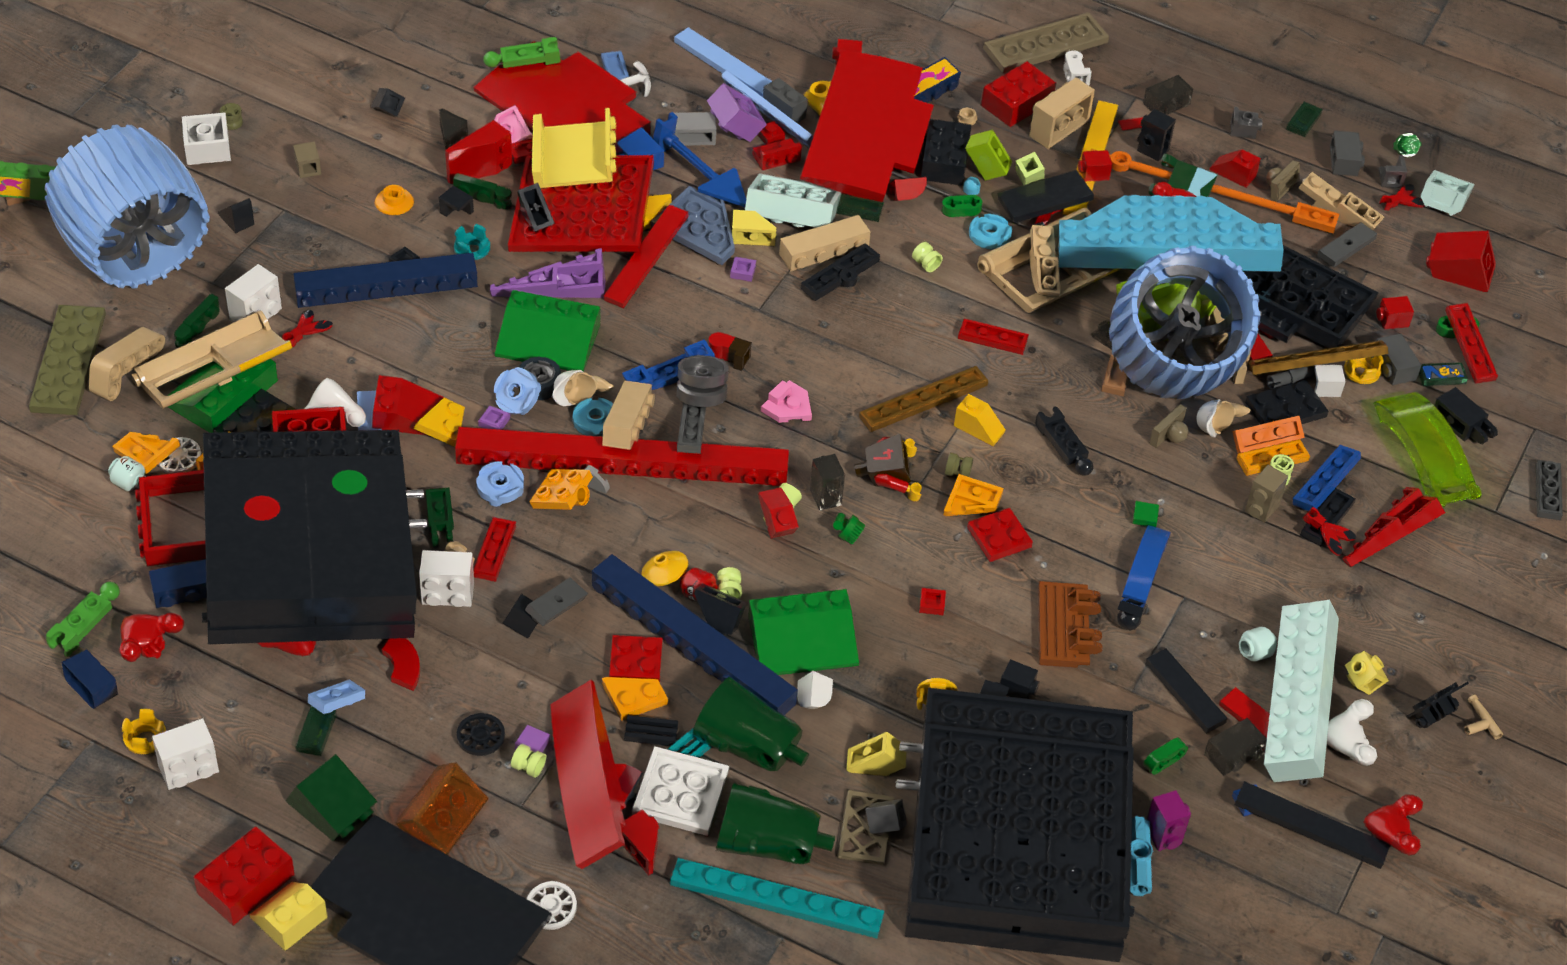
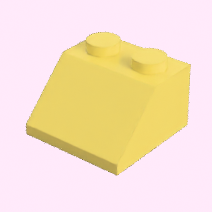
[249,882,327,951]

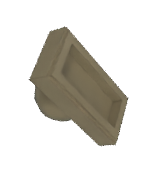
[1266,161,1300,201]
[1150,404,1188,448]

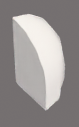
[797,671,833,709]

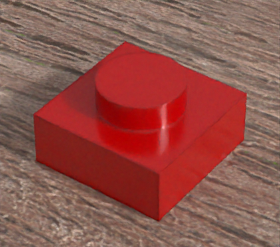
[757,121,785,144]
[919,588,946,616]

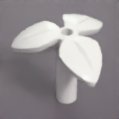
[620,61,651,97]

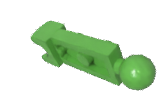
[483,37,560,68]
[46,582,120,657]

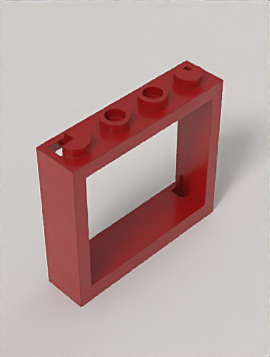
[135,470,206,566]

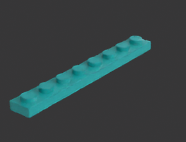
[670,858,885,939]

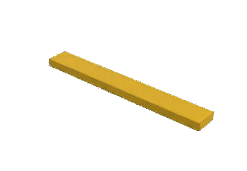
[1063,100,1118,215]

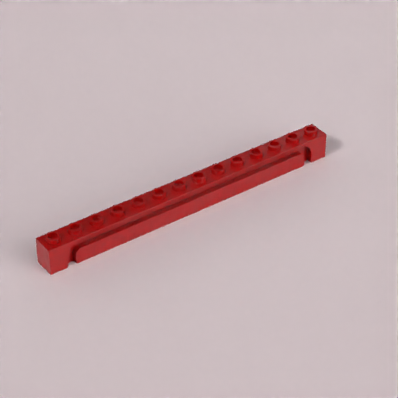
[455,427,789,486]

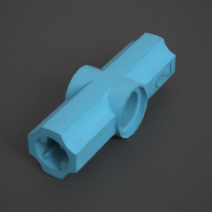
[1130,816,1153,896]

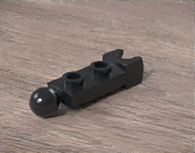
[1035,406,1094,476]

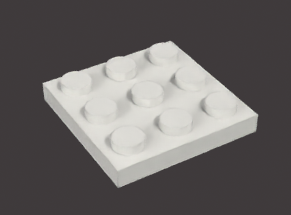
[632,746,729,836]

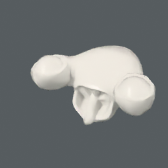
[304,378,366,427]
[1327,699,1377,766]

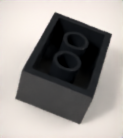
[921,119,972,186]

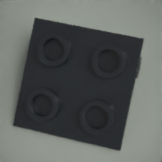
[1407,682,1469,728]

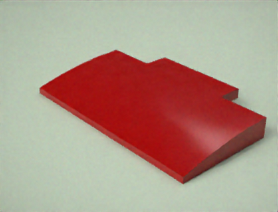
[474,41,651,147]
[800,50,934,205]

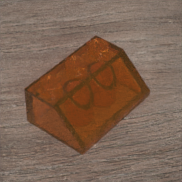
[395,762,489,855]

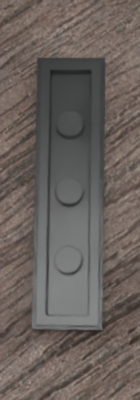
[677,402,706,454]

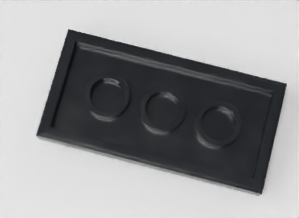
[998,170,1094,223]

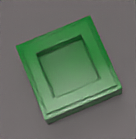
[1132,501,1159,527]

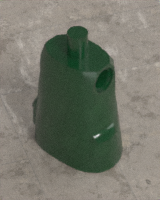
[693,677,809,771]
[716,783,836,864]

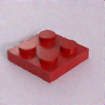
[967,508,1033,562]
[609,635,663,683]

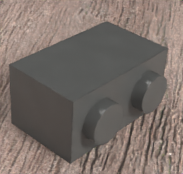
[763,78,808,123]
[1330,131,1365,176]
[1373,333,1421,385]

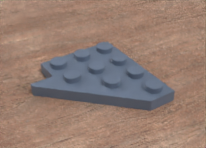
[651,186,735,265]

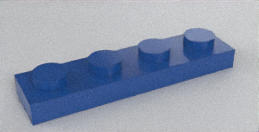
[1293,445,1361,511]

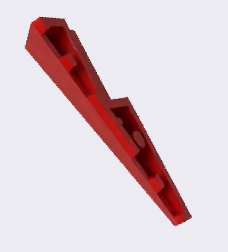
[1342,487,1446,567]

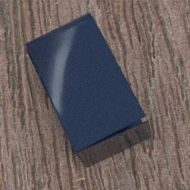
[61,649,118,709]

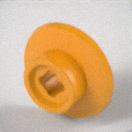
[375,185,414,215]

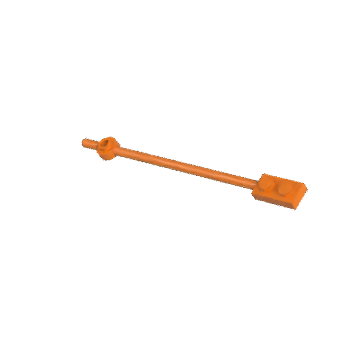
[1090,149,1339,234]

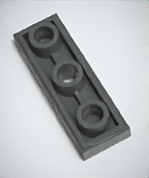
[1318,222,1377,267]
[1536,460,1563,521]
[525,577,588,626]

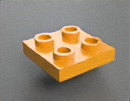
[529,469,593,510]

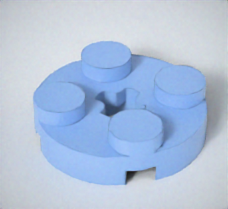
[494,367,541,415]
[476,462,524,506]

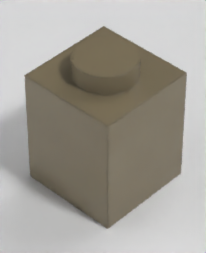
[293,142,321,178]

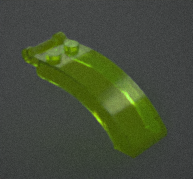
[1373,392,1482,507]

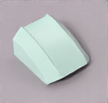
[1421,170,1474,216]

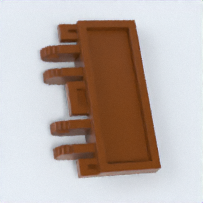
[1038,581,1103,668]

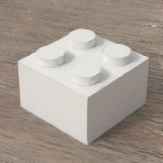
[182,113,231,165]
[225,264,282,322]
[419,550,474,607]
[152,718,219,790]

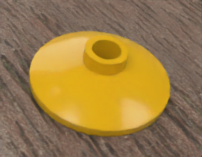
[641,551,689,586]

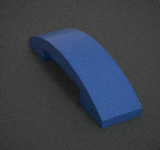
[622,339,715,390]
[1122,525,1171,603]

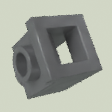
[1230,107,1263,139]

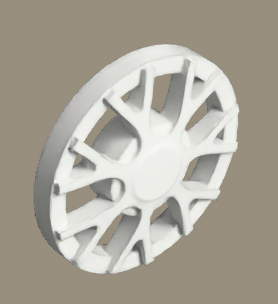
[158,437,202,474]
[527,881,577,930]

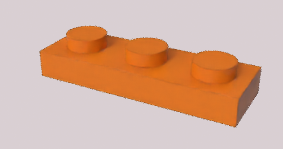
[1232,416,1305,454]

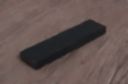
[1145,649,1228,734]

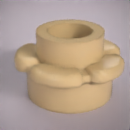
[957,107,978,125]

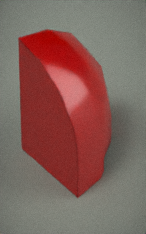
[888,177,927,201]

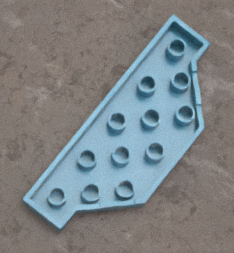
[1058,195,1283,272]

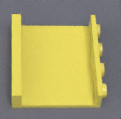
[532,108,616,188]

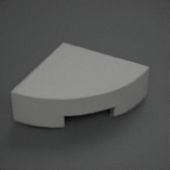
[585,465,610,494]

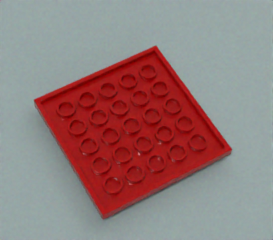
[508,155,654,252]

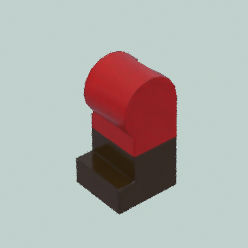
[708,332,752,371]

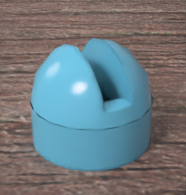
[963,177,981,195]

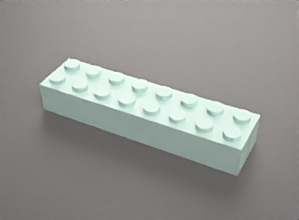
[1264,600,1339,782]

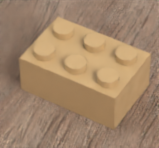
[1030,78,1095,149]

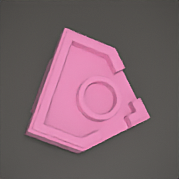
[494,105,533,143]
[761,380,812,423]

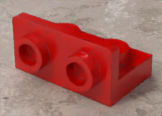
[752,138,802,171]

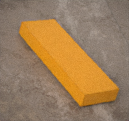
[1236,439,1310,476]

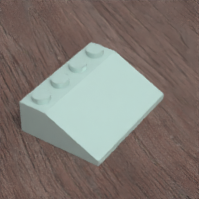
[745,173,842,229]

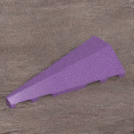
[490,248,606,298]

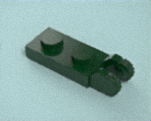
[453,173,512,210]
[174,294,220,348]
[426,487,454,547]

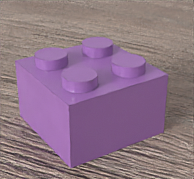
[707,83,767,142]

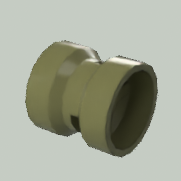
[945,452,973,477]

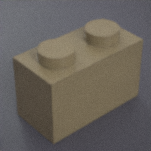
[1245,465,1288,523]

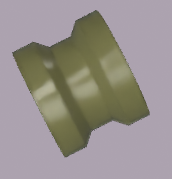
[220,103,243,130]

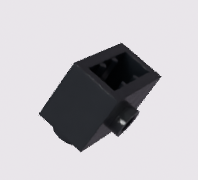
[1137,109,1176,162]

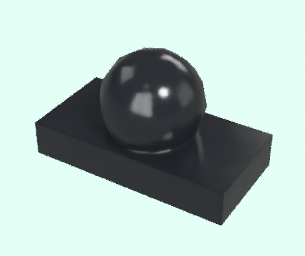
[1117,597,1148,631]

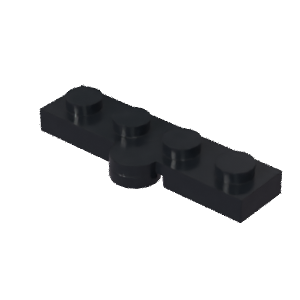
[801,243,880,301]

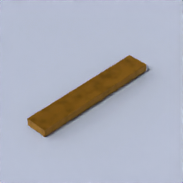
[1248,340,1388,375]
[859,366,989,432]

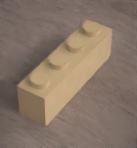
[779,215,870,271]
[602,381,655,450]

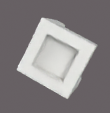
[1314,365,1346,397]

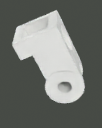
[1063,51,1091,85]

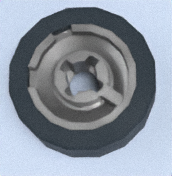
[518,357,561,400]

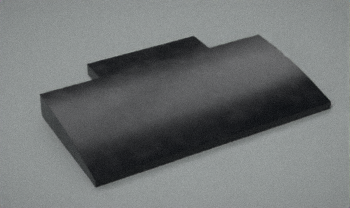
[1243,245,1379,348]
[311,815,552,965]

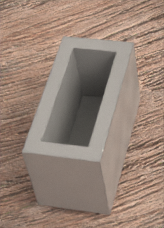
[674,112,716,146]

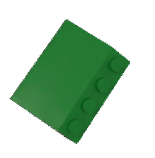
[495,290,600,372]
[168,359,278,433]
[748,589,859,675]

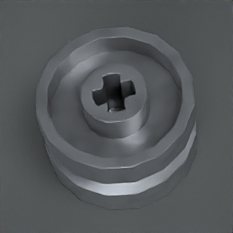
[677,355,729,407]

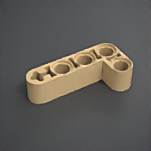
[89,327,165,401]

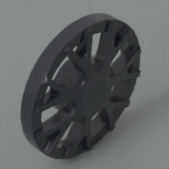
[456,713,505,756]

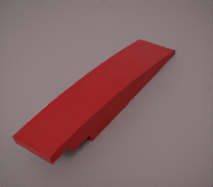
[550,680,626,869]

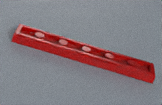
[604,204,689,309]

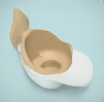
[552,370,614,406]
[1196,399,1251,437]

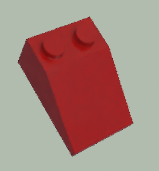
[445,120,512,184]
[372,375,447,436]

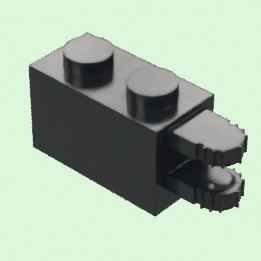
[1431,387,1498,444]

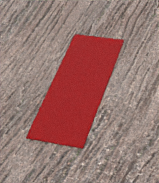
[1118,117,1143,130]

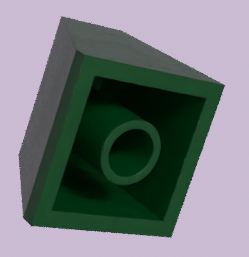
[286,754,378,841]

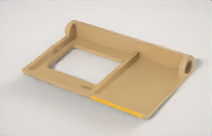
[977,208,1120,313]
[131,310,292,409]

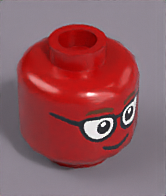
[680,568,718,602]

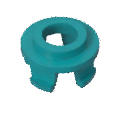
[454,224,491,260]

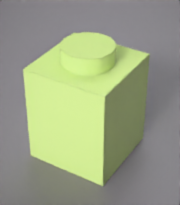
[1016,152,1045,185]

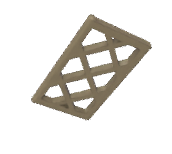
[837,790,894,865]

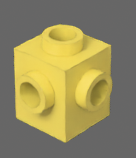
[1344,651,1389,695]

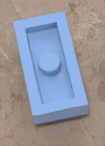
[308,680,365,714]

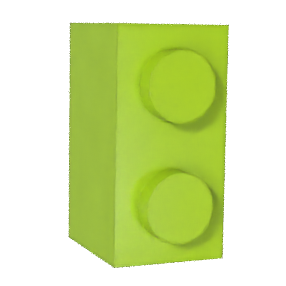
[965,130,1012,180]

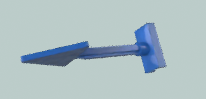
[653,112,746,207]

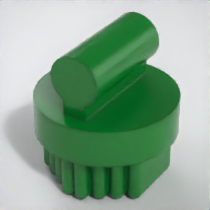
[1394,133,1421,157]
[833,513,865,545]

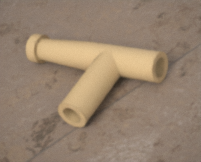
[1464,695,1503,740]

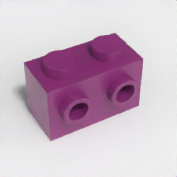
[1147,790,1191,851]

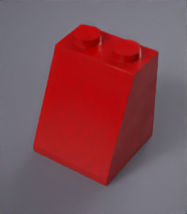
[1426,231,1496,292]

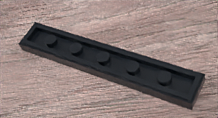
[1234,781,1390,869]

